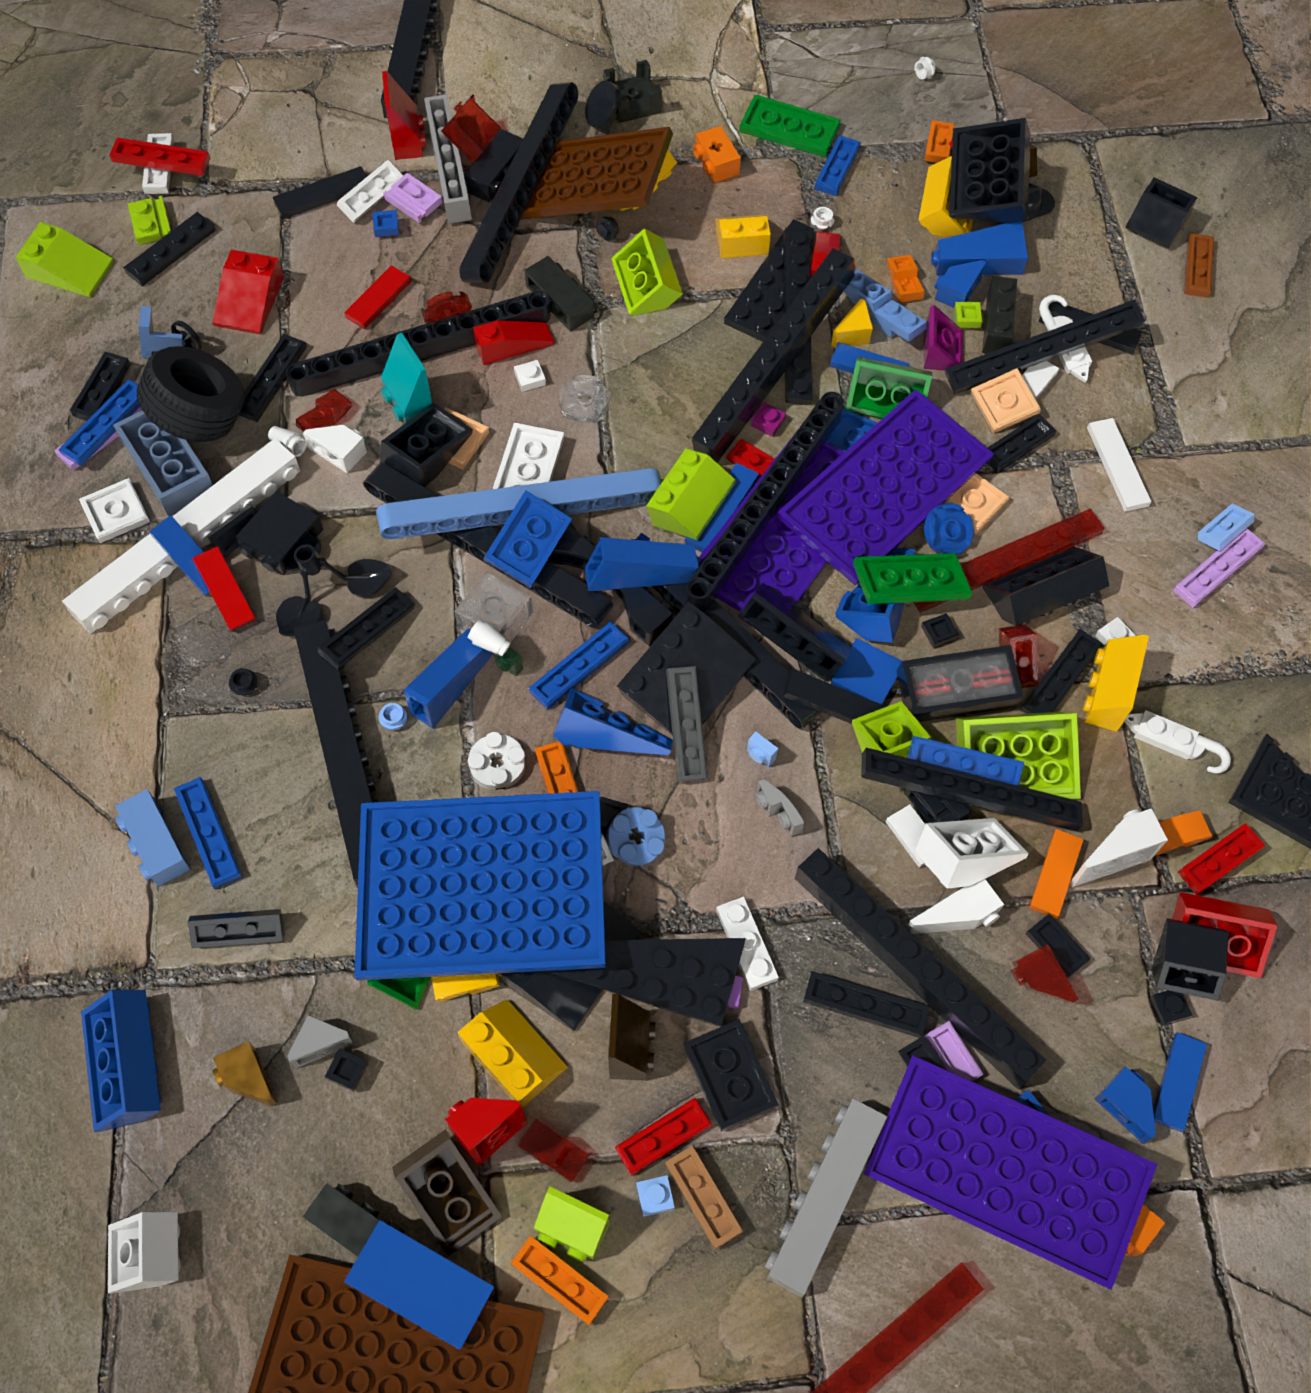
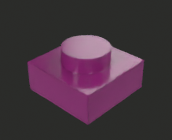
[751,402,787,437]

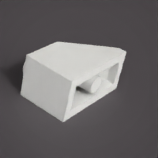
[303,425,367,473]

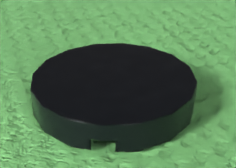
[585,81,622,130]

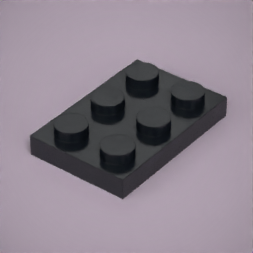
[683,1019,779,1132]

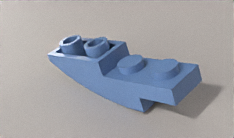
[844,269,927,342]

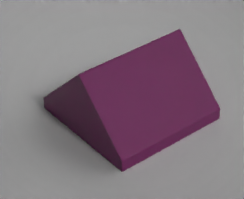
[924,305,963,371]

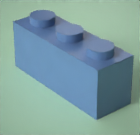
[115,789,191,887]

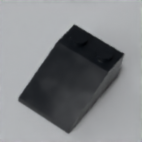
[380,402,473,487]

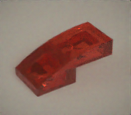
[296,389,352,432]
[517,1119,589,1183]

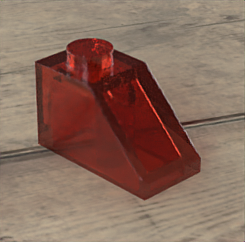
[999,624,1039,688]
[1011,944,1079,1003]

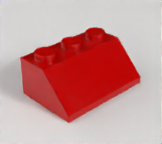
[1172,892,1278,978]
[445,1098,527,1167]

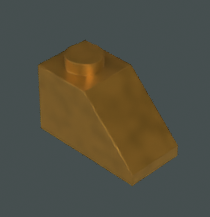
[212,1041,278,1106]

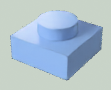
[747,732,778,767]
[636,1175,675,1217]

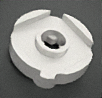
[468,732,525,790]

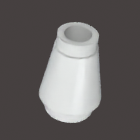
[268,426,307,457]
[467,619,511,657]

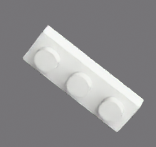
[142,133,174,194]
[337,160,403,223]
[716,897,779,991]

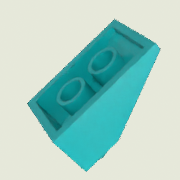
[380,333,432,424]

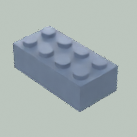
[113,411,213,516]

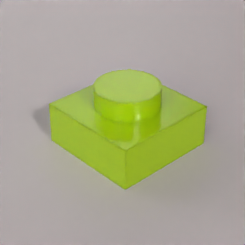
[954,302,982,328]

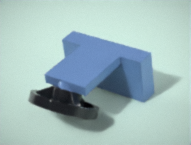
[139,306,202,359]

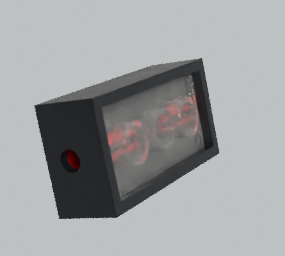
[897,645,1024,722]

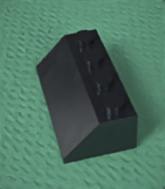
[982,546,1109,626]
[738,583,852,681]

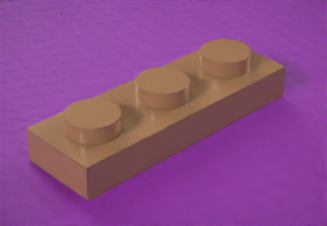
[665,1146,743,1250]

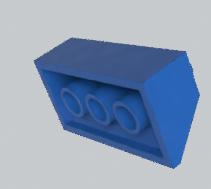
[81,990,161,1132]

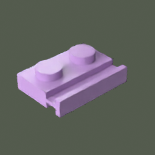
[383,173,443,223]

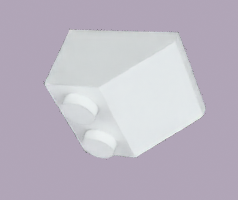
[108,1212,181,1293]

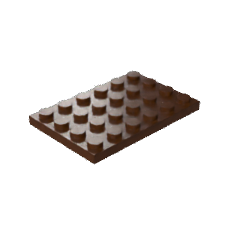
[521,127,673,219]

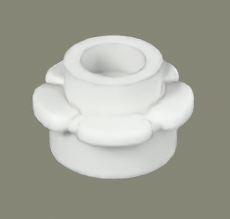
[915,57,935,79]
[811,207,834,230]

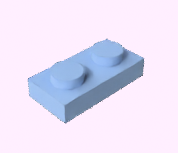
[1198,503,1254,551]

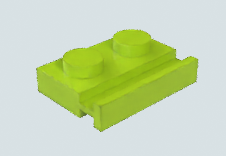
[127,196,171,245]

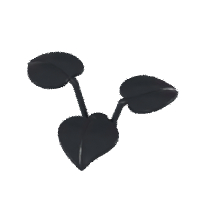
[276,533,392,636]

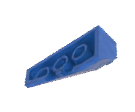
[835,548,916,642]
[553,688,672,755]

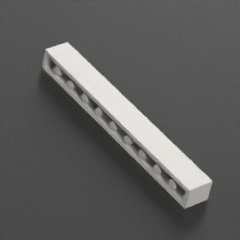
[62,438,300,634]

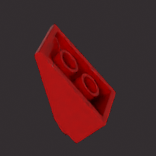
[382,71,426,160]
[212,249,284,335]

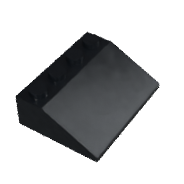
[949,118,1031,224]
[616,602,756,736]
[497,901,642,1031]

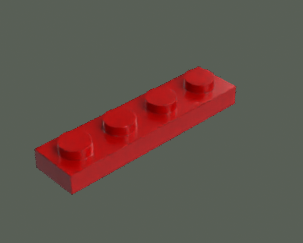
[109,137,211,176]

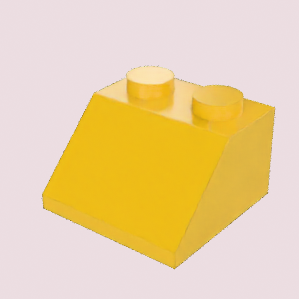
[715,215,771,258]

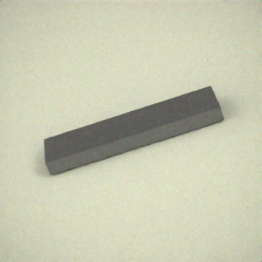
[666,666,707,782]

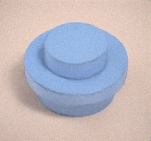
[379,703,407,731]

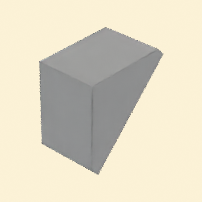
[287,1016,354,1069]

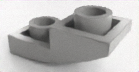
[755,779,804,837]

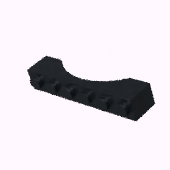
[548,522,673,647]

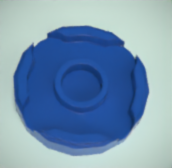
[924,503,974,555]

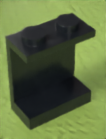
[236,491,323,576]

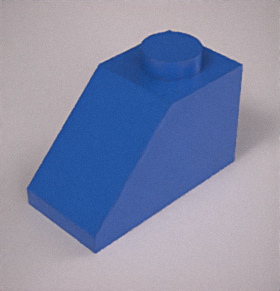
[934,260,986,308]
[1094,1066,1156,1144]

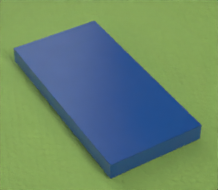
[344,1220,494,1350]

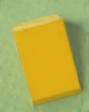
[831,298,873,348]

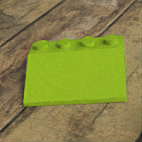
[956,711,1081,799]

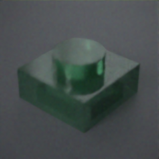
[494,647,523,676]

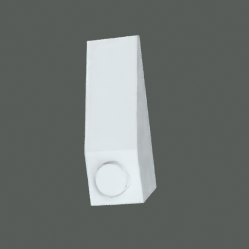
[906,879,1004,934]

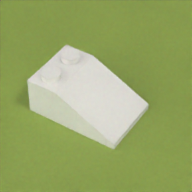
[1070,809,1168,888]
[915,818,1029,888]

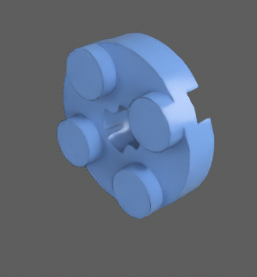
[606,807,665,867]

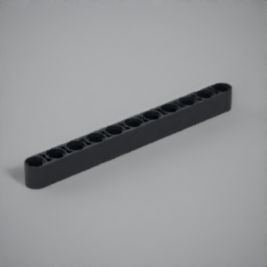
[459,82,579,283]
[286,291,551,397]
[686,392,844,612]
[363,463,613,628]

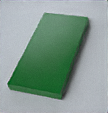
[739,94,841,158]
[853,553,973,604]

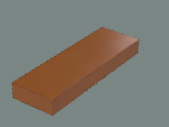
[1184,233,1214,298]

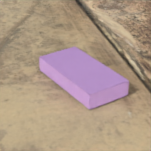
[924,1021,984,1082]

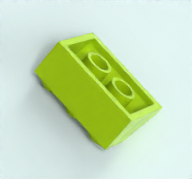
[611,228,683,316]
[646,448,736,541]

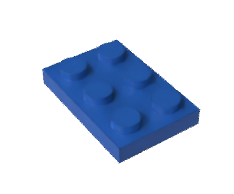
[483,490,572,588]

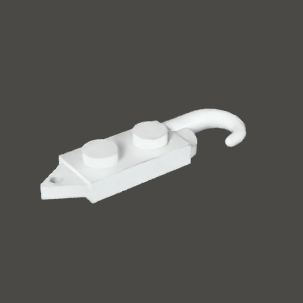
[1039,295,1092,383]
[1124,710,1231,773]

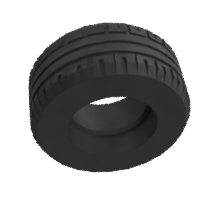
[137,346,245,442]

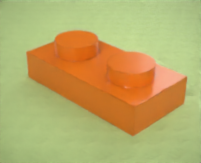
[924,120,954,163]

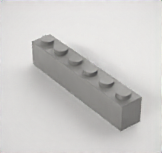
[424,94,472,224]
[764,1099,887,1298]

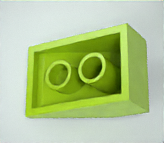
[15,222,114,298]

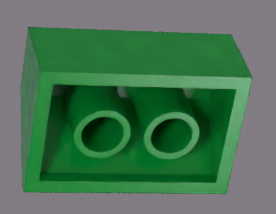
[846,356,933,418]

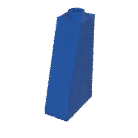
[931,221,1028,275]
[585,537,700,591]
[404,628,493,729]

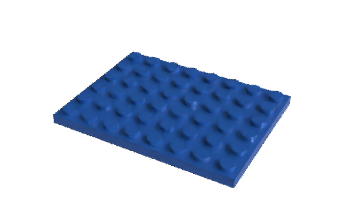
[354,791,606,981]

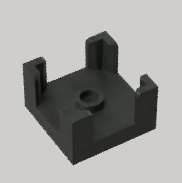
[604,59,662,123]

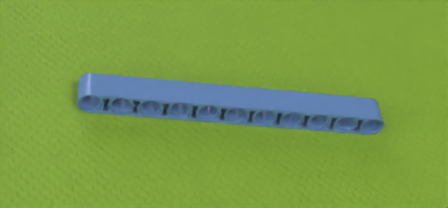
[376,468,662,539]

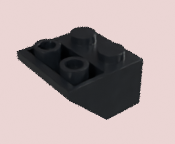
[1125,177,1198,248]
[1151,918,1229,1000]

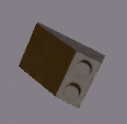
[608,994,656,1081]
[392,1129,502,1256]

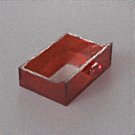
[441,94,501,162]

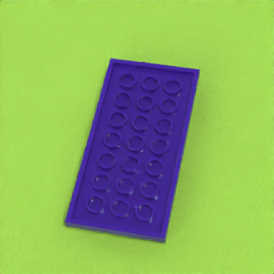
[776,389,994,586]
[699,427,844,612]
[864,1055,1157,1290]

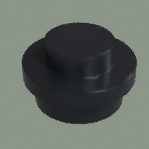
[597,216,619,241]
[229,668,258,696]

